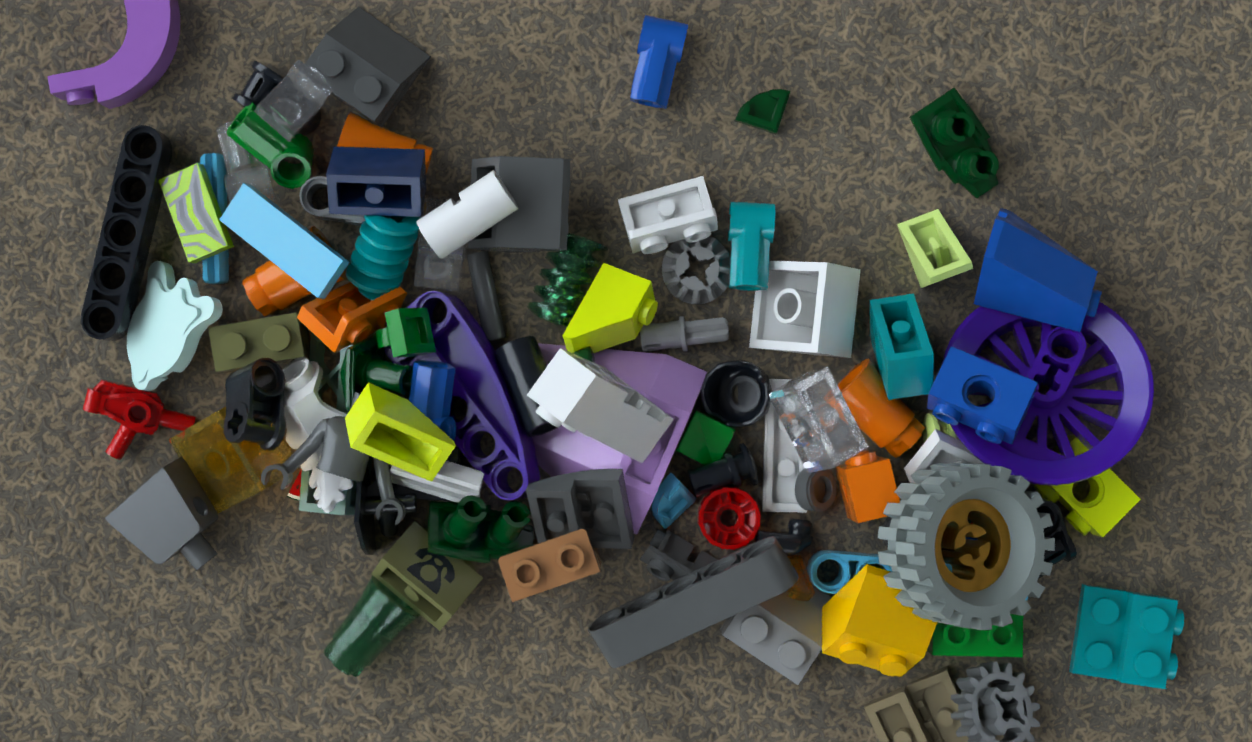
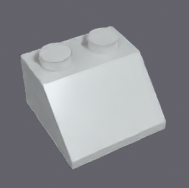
[749,261,861,358]

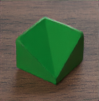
[676,411,736,465]

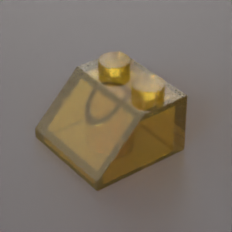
[168,406,300,513]

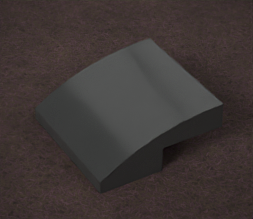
[526,469,635,549]

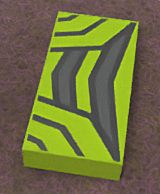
[159,163,234,263]

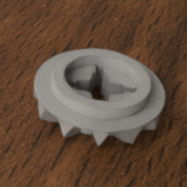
[662,237,730,304]

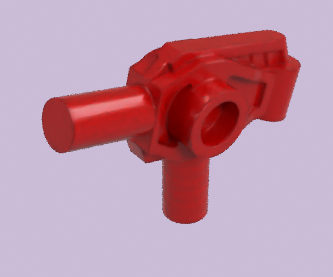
[82,380,196,460]

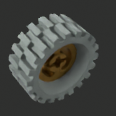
[878,463,1055,630]

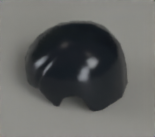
[700,360,773,427]

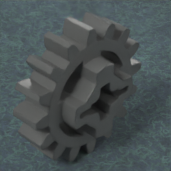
[950,661,1040,742]

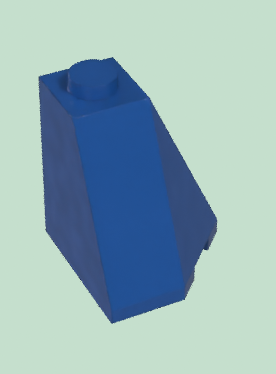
[974,208,1102,332]

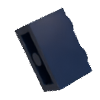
[326,146,426,217]

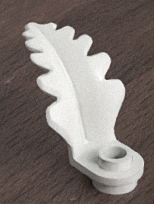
[283,357,354,513]

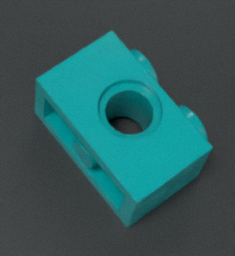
[870,293,934,400]

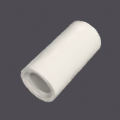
[416,170,519,259]

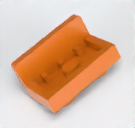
[297,282,407,353]

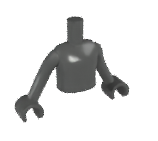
[261,392,406,525]

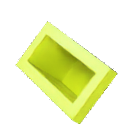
[562,263,658,353]
[345,382,456,482]

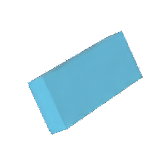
[219,183,350,299]

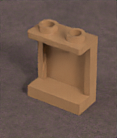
[498,528,602,602]

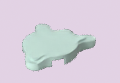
[127,261,223,391]

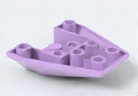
[532,343,707,534]

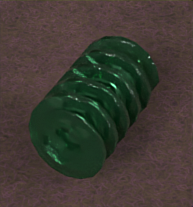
[527,233,608,328]

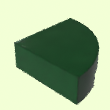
[735,89,790,135]

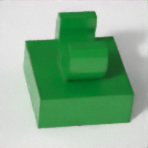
[375,308,436,358]

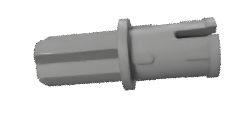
[640,316,729,352]

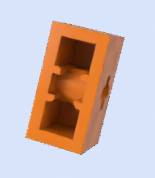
[835,450,900,523]

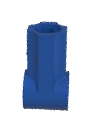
[630,15,688,109]
[409,360,456,441]

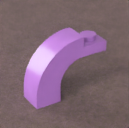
[47,0,180,109]

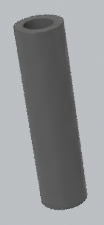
[467,251,506,341]

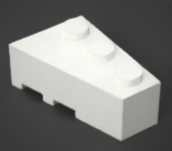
[527,348,674,463]

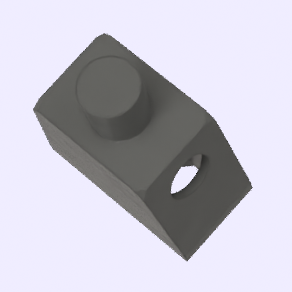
[105,456,218,571]

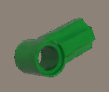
[227,103,314,189]

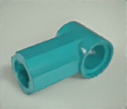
[728,202,776,291]

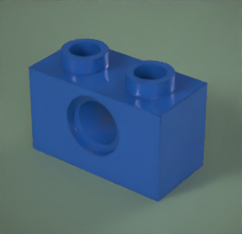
[927,346,1038,445]

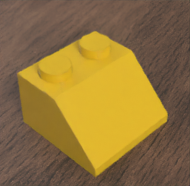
[822,564,937,677]

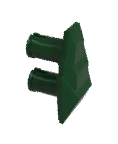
[909,88,999,199]
[340,333,413,412]
[428,495,533,563]

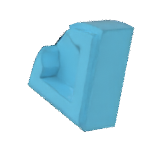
[652,473,697,529]

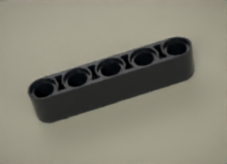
[81,125,172,341]

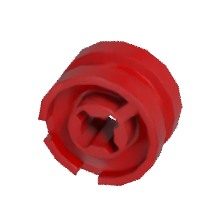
[698,486,761,550]

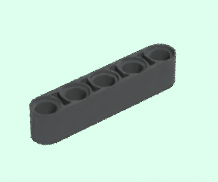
[588,536,799,668]

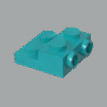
[1069,584,1184,689]

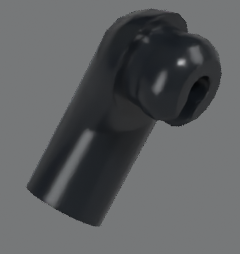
[755,519,813,556]

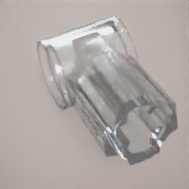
[216,121,280,203]

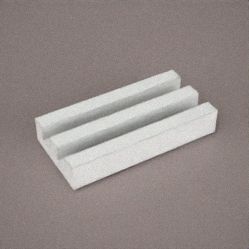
[390,461,484,503]

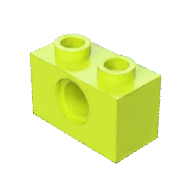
[1034,435,1141,537]

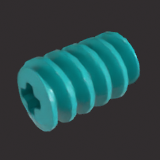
[346,215,422,300]

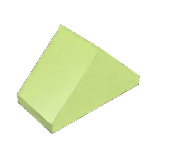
[897,209,973,288]

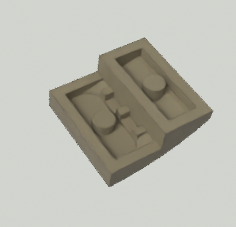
[864,666,969,742]

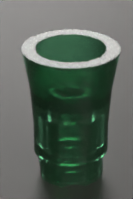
[324,575,420,677]

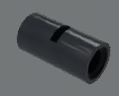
[494,336,562,437]

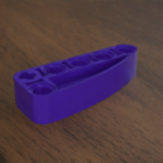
[385,290,540,500]

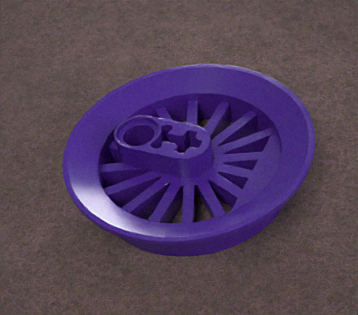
[942,302,1154,485]

